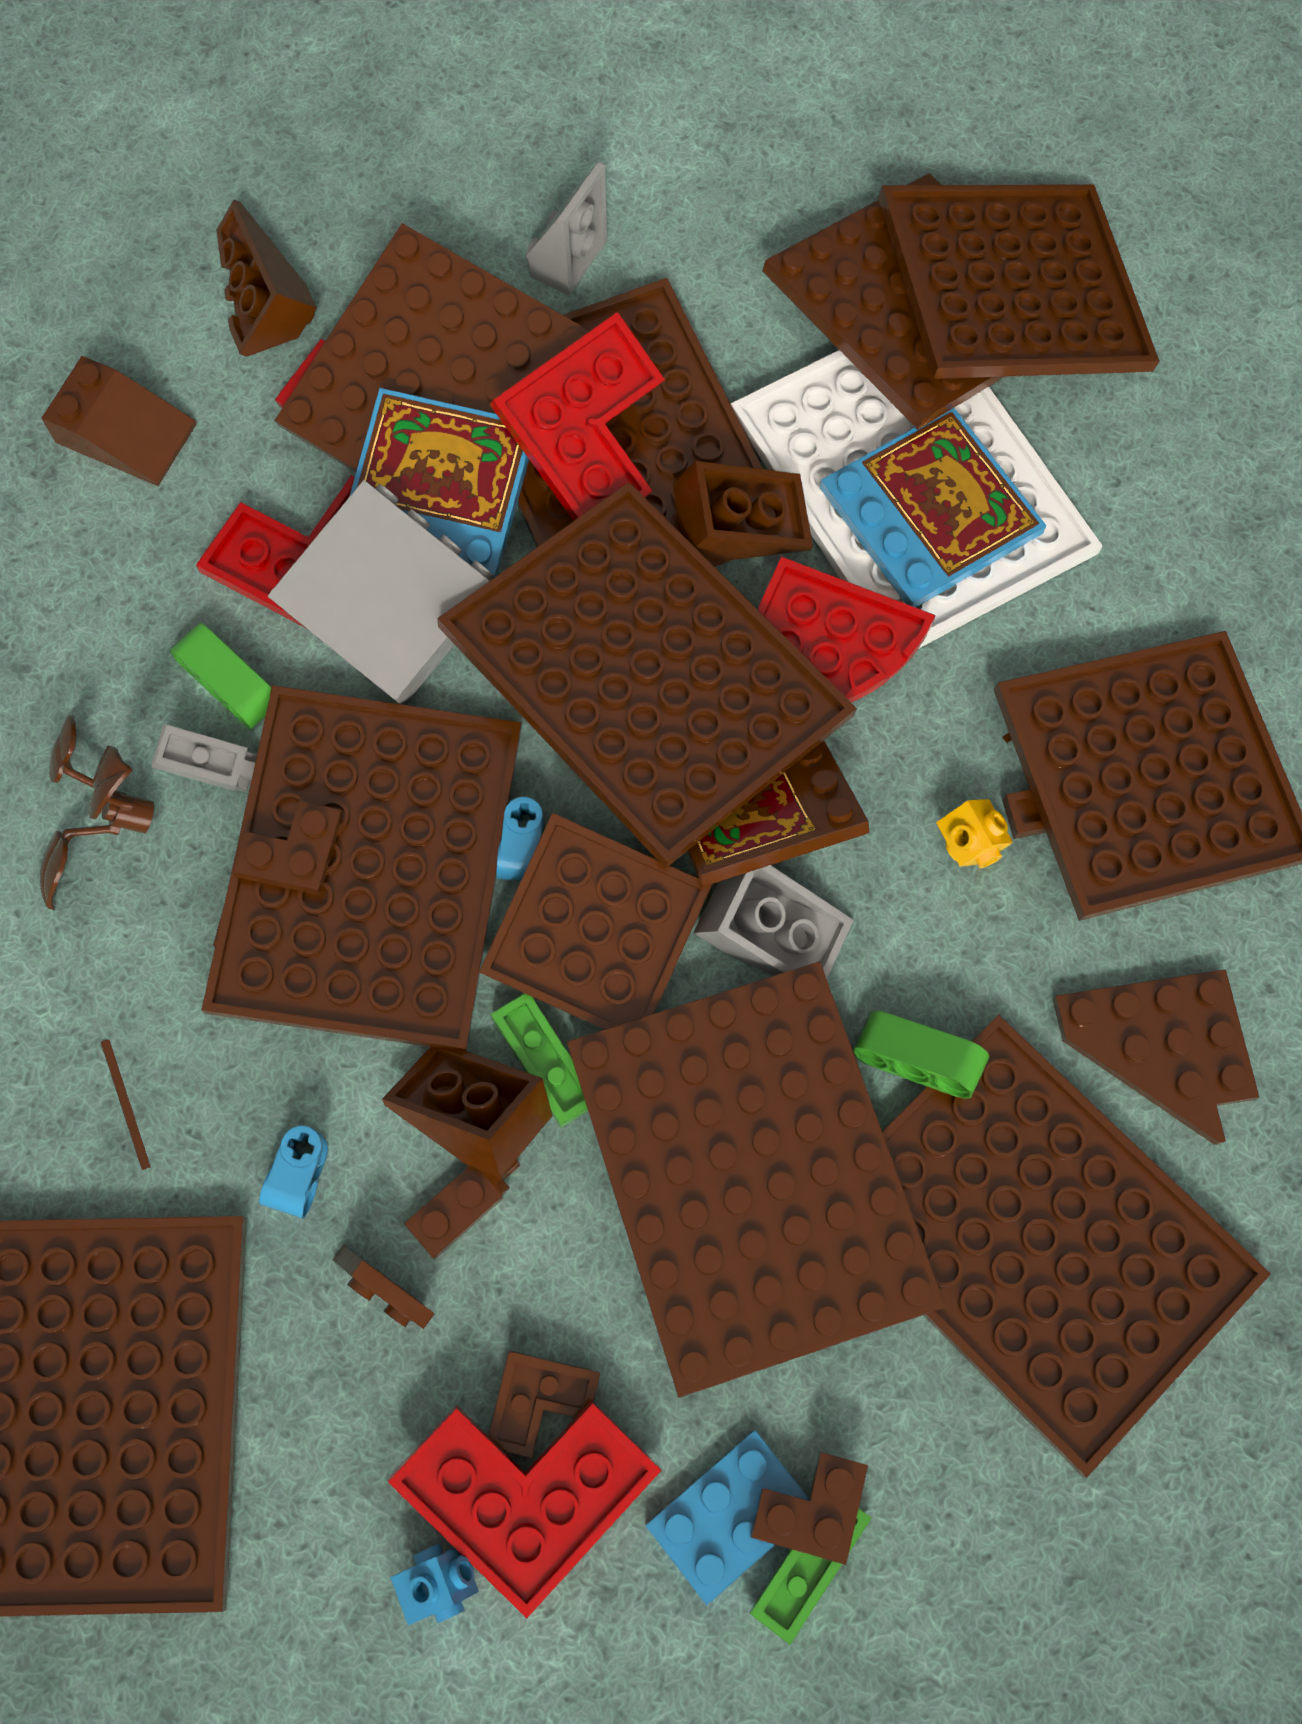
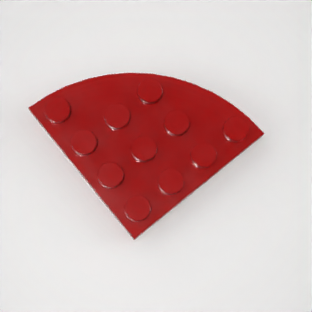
[757,557,936,703]

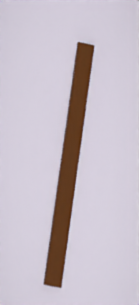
[101,1039,151,1170]

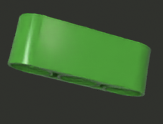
[169,623,272,730]
[853,1011,989,1099]

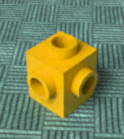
[936,799,1013,869]

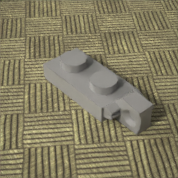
[152,724,257,792]

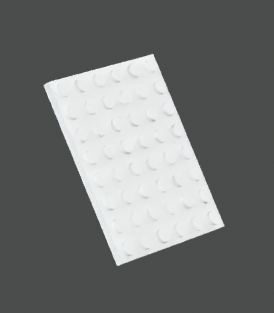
[731,350,1103,648]

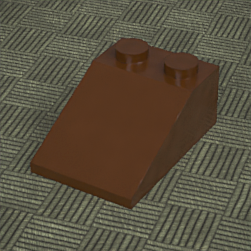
[41,356,197,486]
[673,461,813,562]
[382,1047,553,1178]

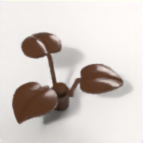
[40,714,154,910]

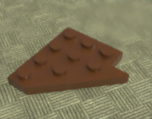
[1053,969,1259,1145]

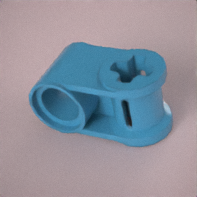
[497,797,545,881]
[259,1126,328,1219]

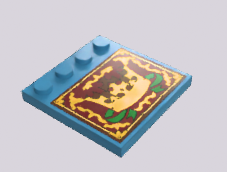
[349,388,529,579]
[820,408,1047,607]

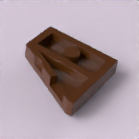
[332,1245,435,1329]

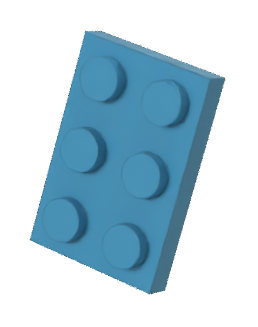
[645,1430,809,1606]

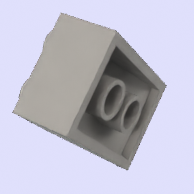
[526,162,607,296]
[694,865,854,979]

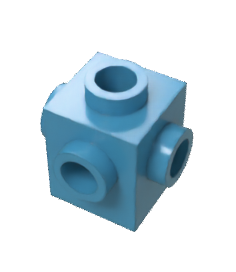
[390,1543,479,1626]

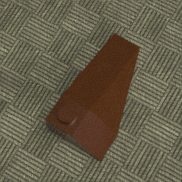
[216,200,317,357]

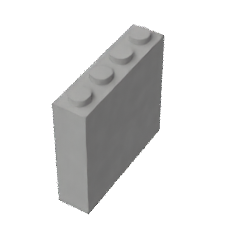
[268,480,494,705]

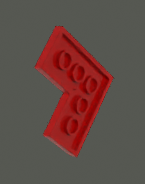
[489,312,665,521]
[196,475,355,629]
[388,1400,661,1619]

